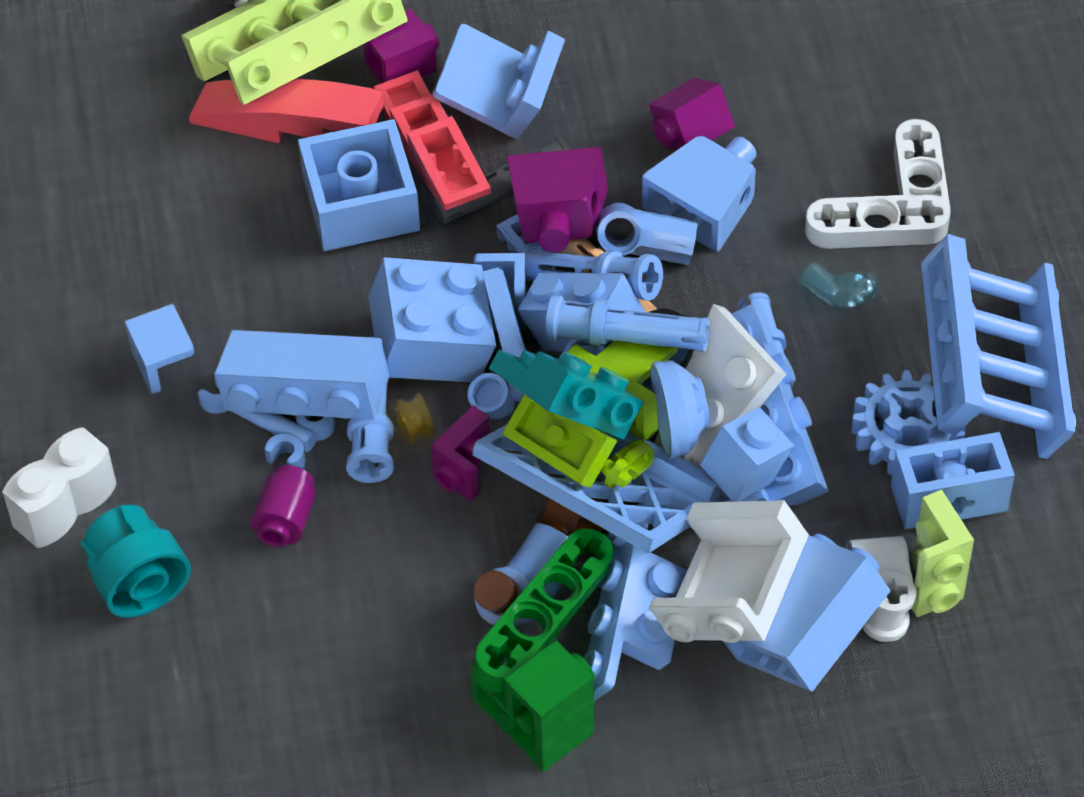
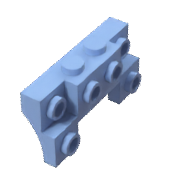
[668,304,829,506]

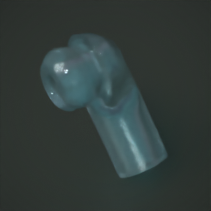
[801,263,879,308]

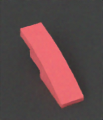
[373,70,491,211]
[189,78,385,144]

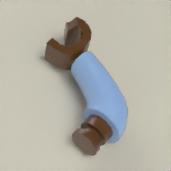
[474,498,607,627]

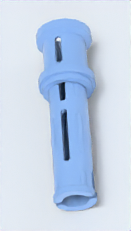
[520,249,663,301]
[545,294,710,352]
[346,337,394,483]

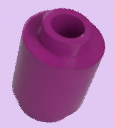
[250,465,316,547]

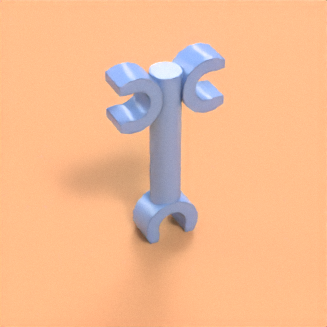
[198,374,336,469]

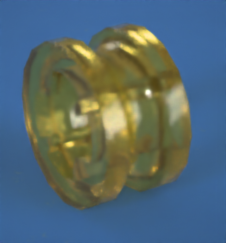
[394,392,434,445]

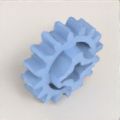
[851,370,966,475]

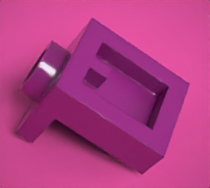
[431,405,490,501]

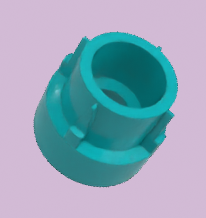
[79,505,191,618]

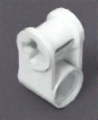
[846,536,916,642]

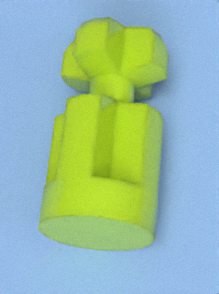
[601,440,655,489]

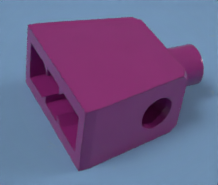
[507,147,608,253]

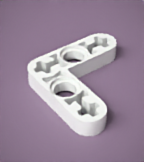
[805,119,951,249]

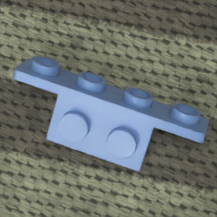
[584,503,687,701]

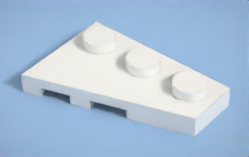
[654,304,787,471]

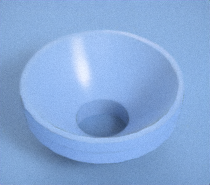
[650,360,710,459]

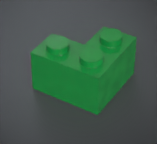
[470,633,595,772]

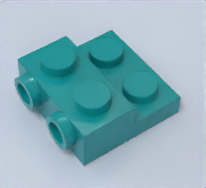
[489,350,644,440]

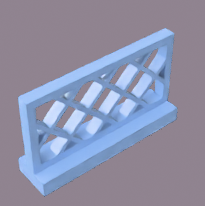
[472,425,722,554]

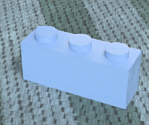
[215,330,390,420]

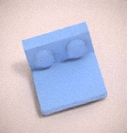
[433,24,565,140]

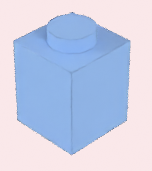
[700,407,794,502]

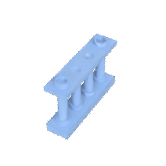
[921,234,1076,459]

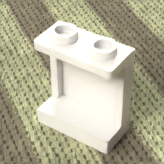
[649,500,809,643]

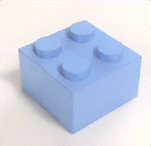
[298,119,420,251]
[368,257,496,383]

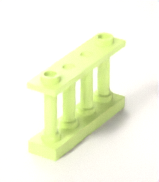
[181,0,408,105]

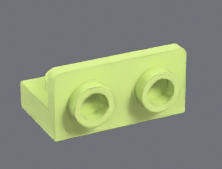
[911,490,974,617]

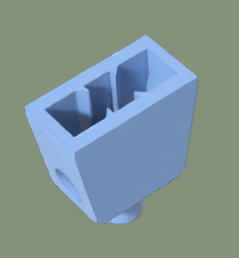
[642,136,757,253]

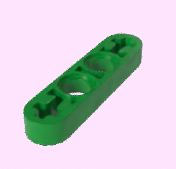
[471,528,614,693]

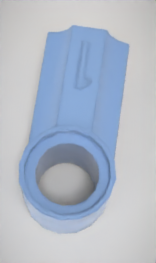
[597,203,698,265]

